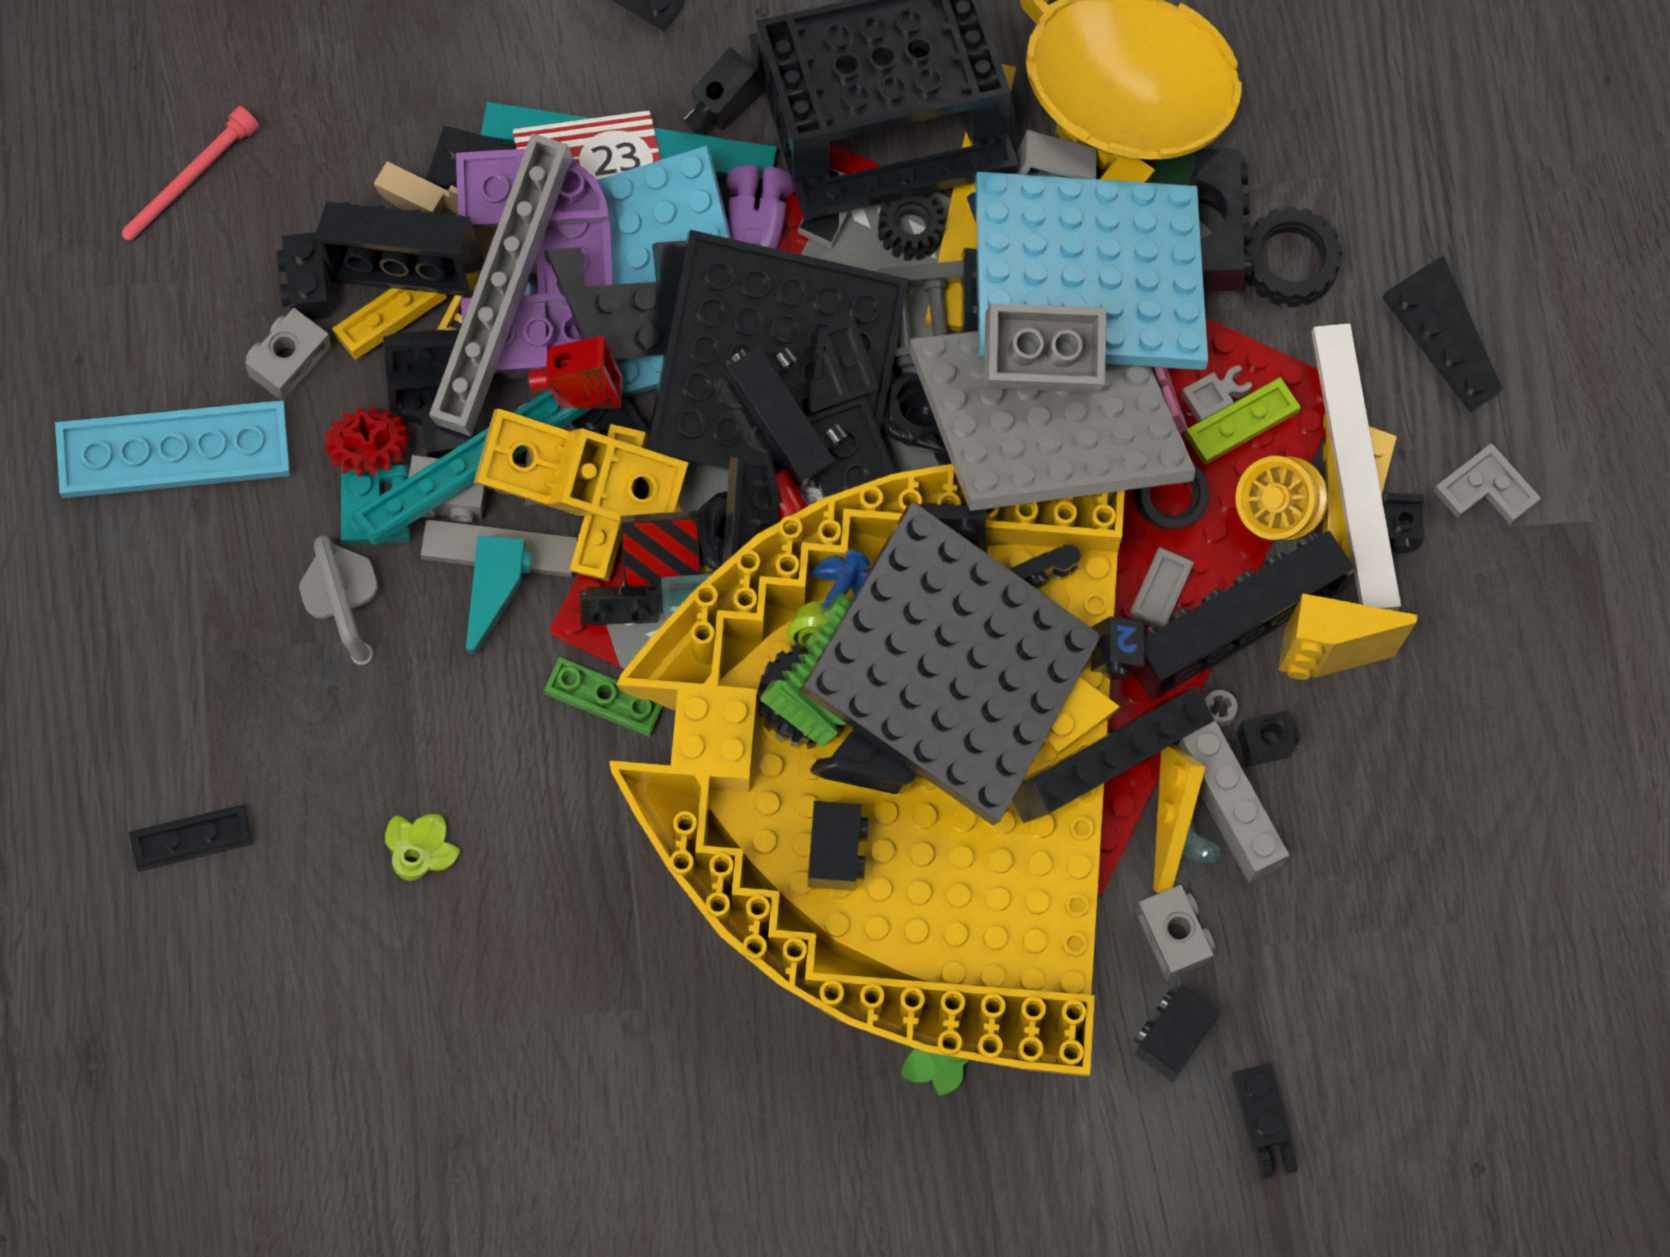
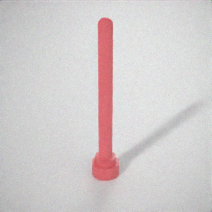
[122,106,260,241]

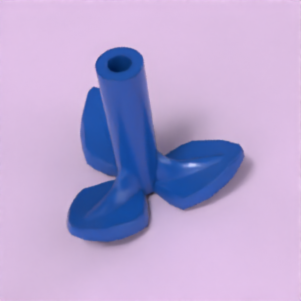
[812,549,871,609]

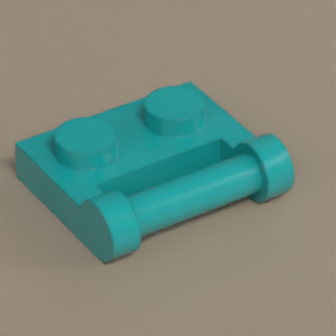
[341,465,410,545]

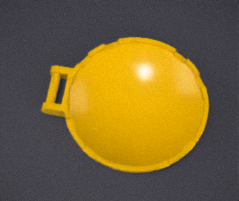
[1020,0,1242,160]

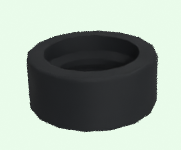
[1133,463,1209,529]

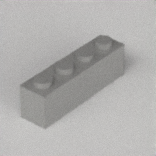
[1178,721,1289,883]

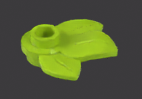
[385,814,460,881]

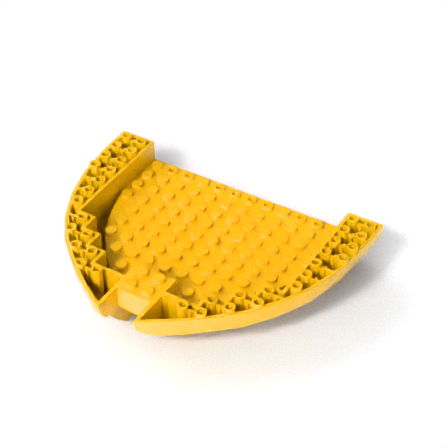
[609,464,1125,1077]

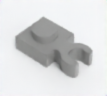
[1181,366,1252,422]

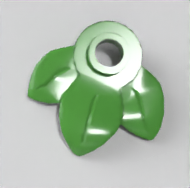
[901,1049,969,1096]

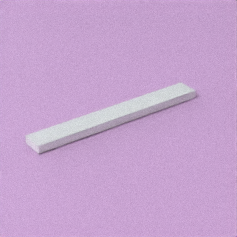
[1311,323,1401,611]

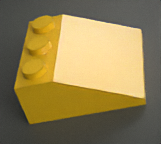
[1278,594,1418,680]

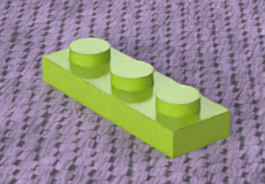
[1185,377,1301,465]

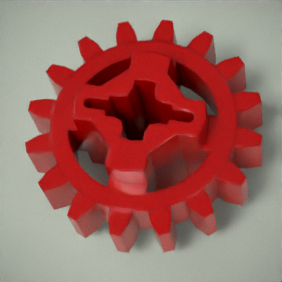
[325,406,408,477]

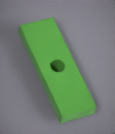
[544,657,664,737]

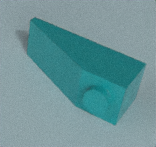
[466,536,532,655]

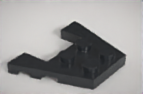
[544,240,686,360]

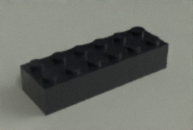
[1132,531,1354,702]

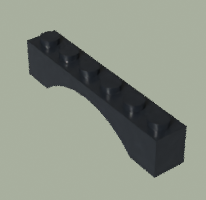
[1012,686,1214,823]

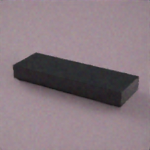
[129,804,253,872]

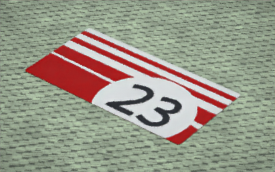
[513,111,661,180]

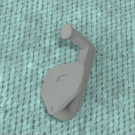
[299,535,378,665]

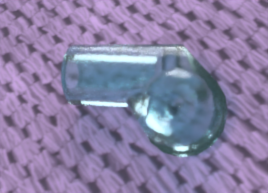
[1182,815,1220,864]

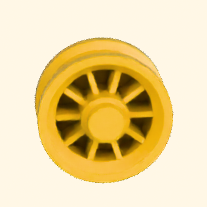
[1236,456,1328,540]

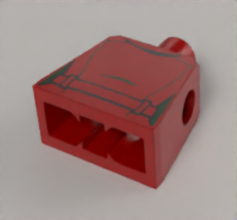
[528,336,623,409]

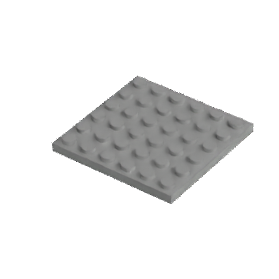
[909,331,1195,511]

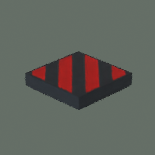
[620,510,701,588]

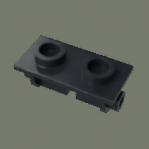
[579,586,659,625]

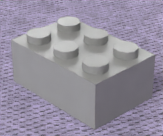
[984,303,1106,393]

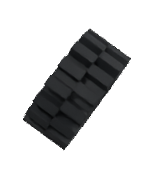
[877,194,946,261]

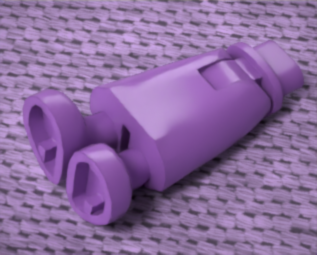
[726,165,795,249]

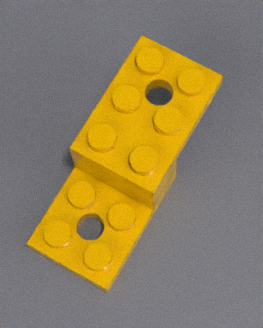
[473,409,688,523]

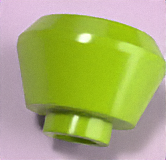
[787,602,826,650]

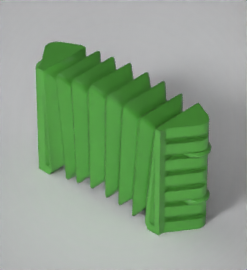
[760,593,851,748]

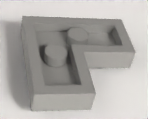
[1434,443,1541,525]

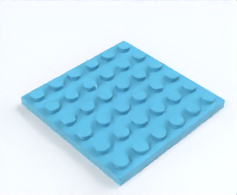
[975,172,1208,370]

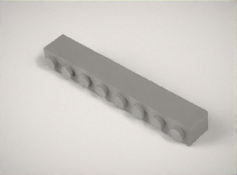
[429,133,572,436]

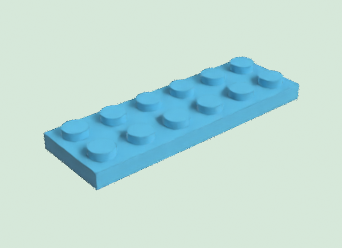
[55,400,290,498]

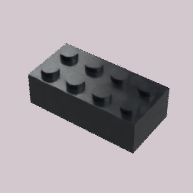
[314,202,484,297]

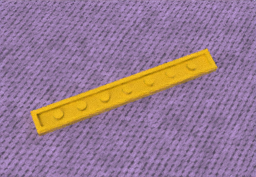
[925,64,1016,332]

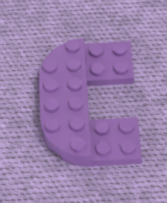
[456,149,614,374]

